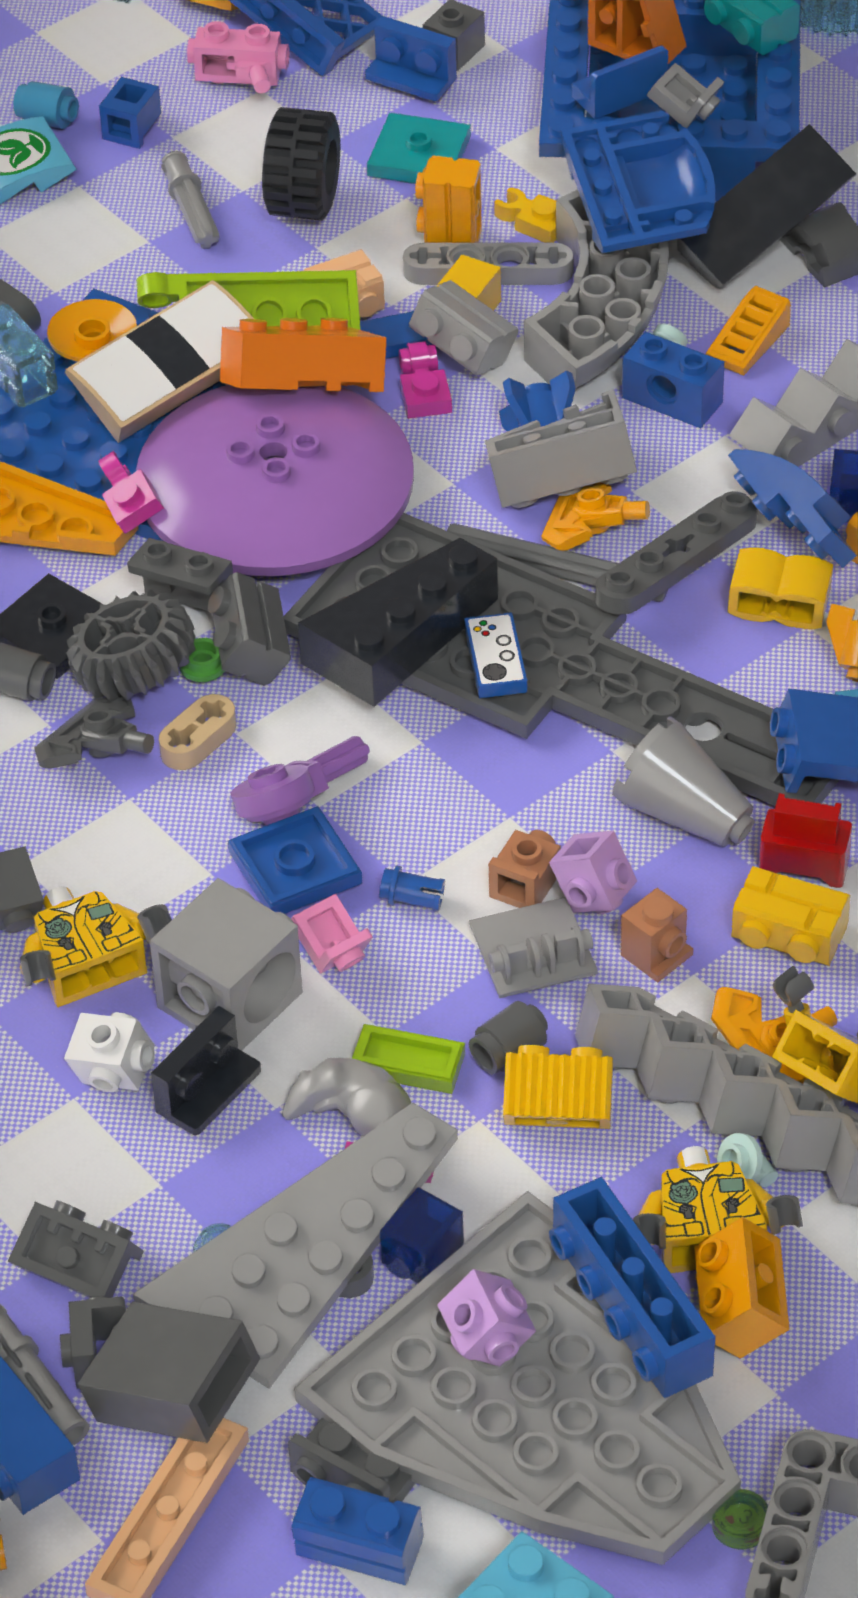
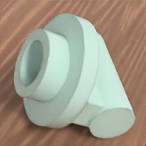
[717,1133,778,1187]

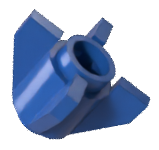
[499,370,576,432]

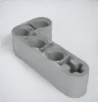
[745,1429,858,1598]

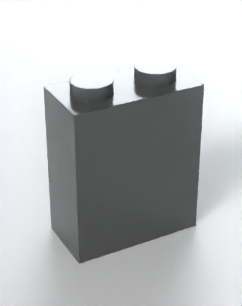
[77,1302,260,1443]

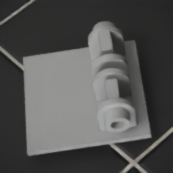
[469,897,598,998]

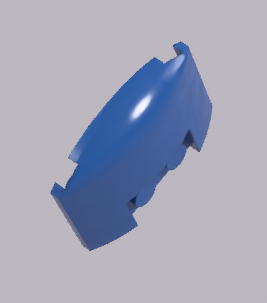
[561,111,715,253]

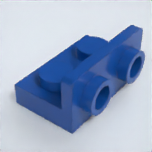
[365,16,457,101]

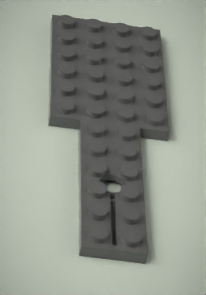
[284,513,839,806]

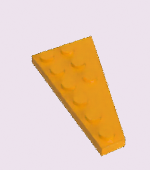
[0,461,138,556]

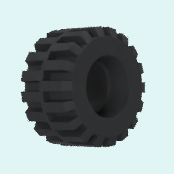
[262,107,341,221]

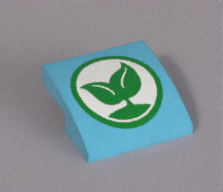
[0,116,77,204]

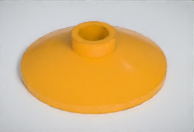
[47,299,137,361]

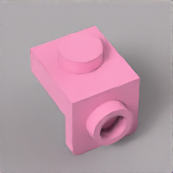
[291,894,373,974]

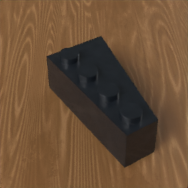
[298,538,498,707]

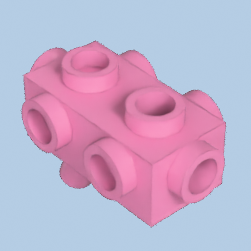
[187,21,290,93]

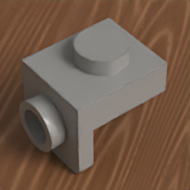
[647,63,725,129]

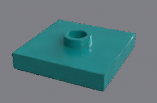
[367,112,471,184]

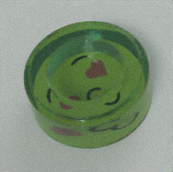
[712,1489,768,1550]

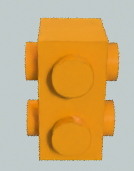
[694,1217,790,1359]

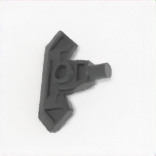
[34,695,154,769]

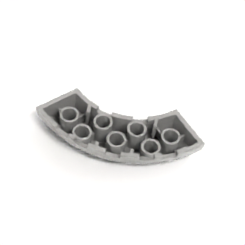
[524,190,669,388]

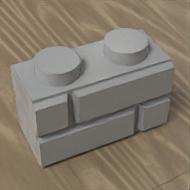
[409,280,519,376]

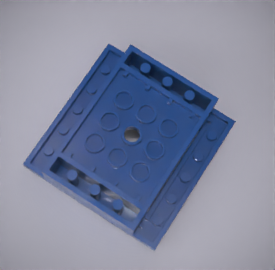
[539,0,801,201]

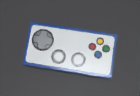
[464,612,527,698]

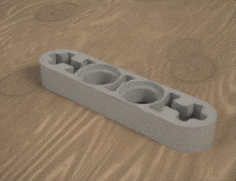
[403,242,573,285]

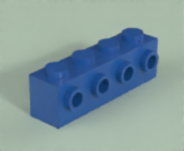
[549,1176,716,1399]

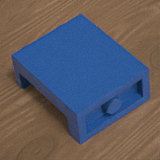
[770,688,858,794]

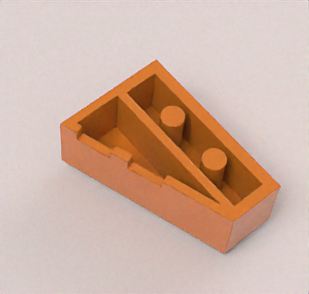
[588,0,687,64]
[220,318,387,392]

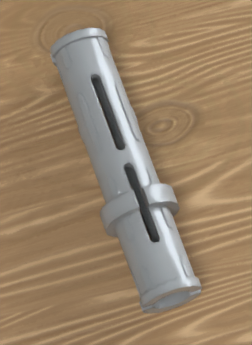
[0,1304,90,1445]

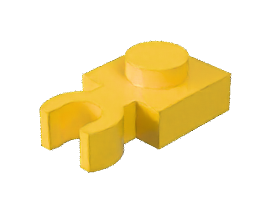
[494,187,556,243]

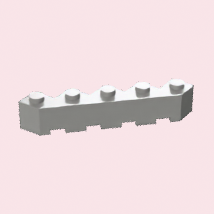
[729,339,858,467]
[575,983,858,1207]

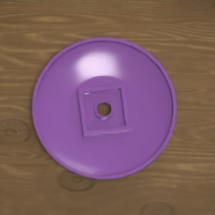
[136,385,414,576]

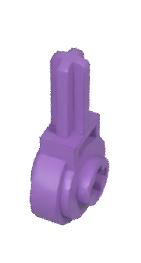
[230,736,370,825]

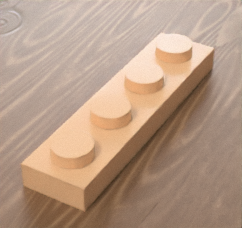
[85,1418,249,1598]

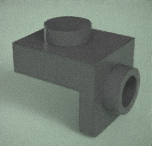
[60,1296,126,1389]

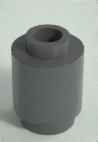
[0,643,56,701]
[469,1001,548,1074]

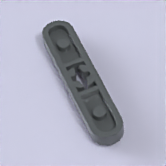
[595,491,757,615]

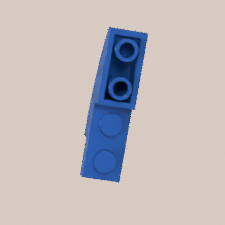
[728,449,857,568]

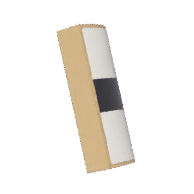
[65,280,254,443]

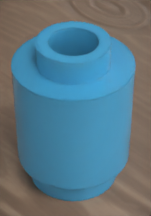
[13,81,79,129]

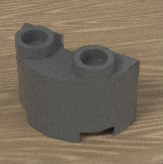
[780,202,858,287]

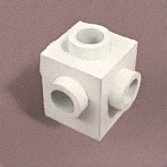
[64,1012,155,1092]

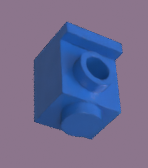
[99,77,161,149]

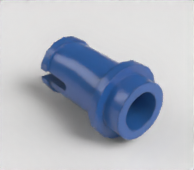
[379,865,446,911]

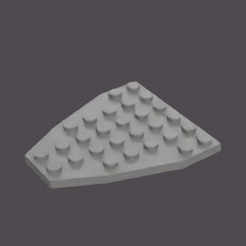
[294,1191,741,1565]

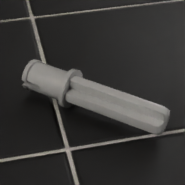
[161,151,220,249]

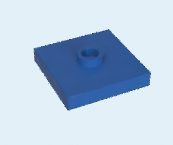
[228,806,362,914]

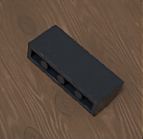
[677,124,856,288]

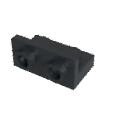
[151,1006,261,1135]

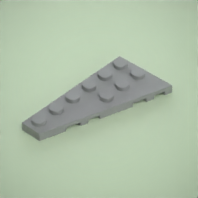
[133,1103,458,1389]

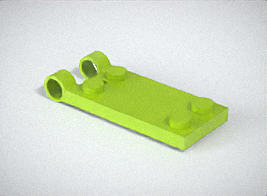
[136,270,361,330]

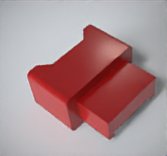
[759,793,852,888]

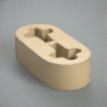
[159,694,236,770]

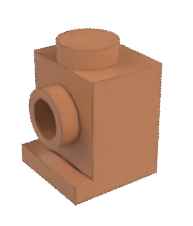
[488,829,561,908]
[621,888,693,983]

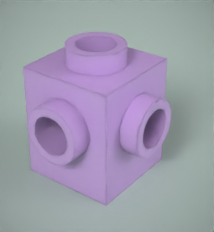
[549,830,637,914]
[437,1269,536,1367]

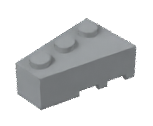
[485,389,637,508]

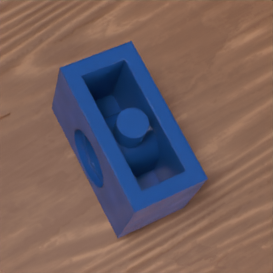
[622,331,725,429]

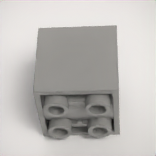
[150,878,303,1051]

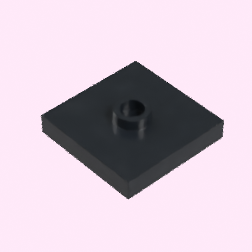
[0,573,102,679]

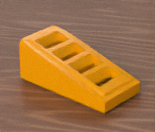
[706,286,791,376]

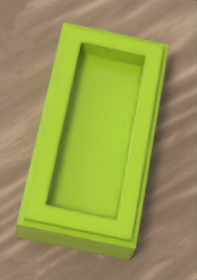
[352,1024,465,1094]

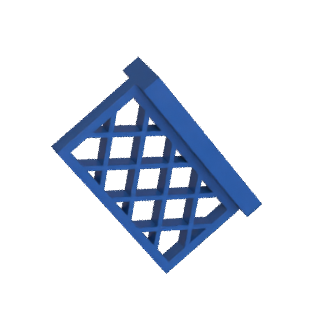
[229,0,382,77]

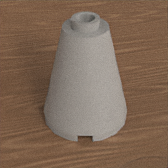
[612,716,755,847]

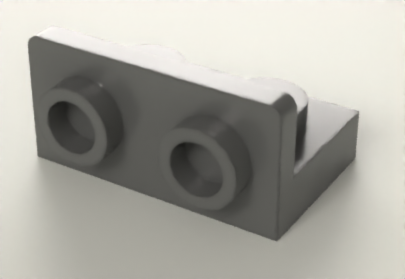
[127,538,233,611]
[8,1200,144,1298]
[288,1417,416,1503]

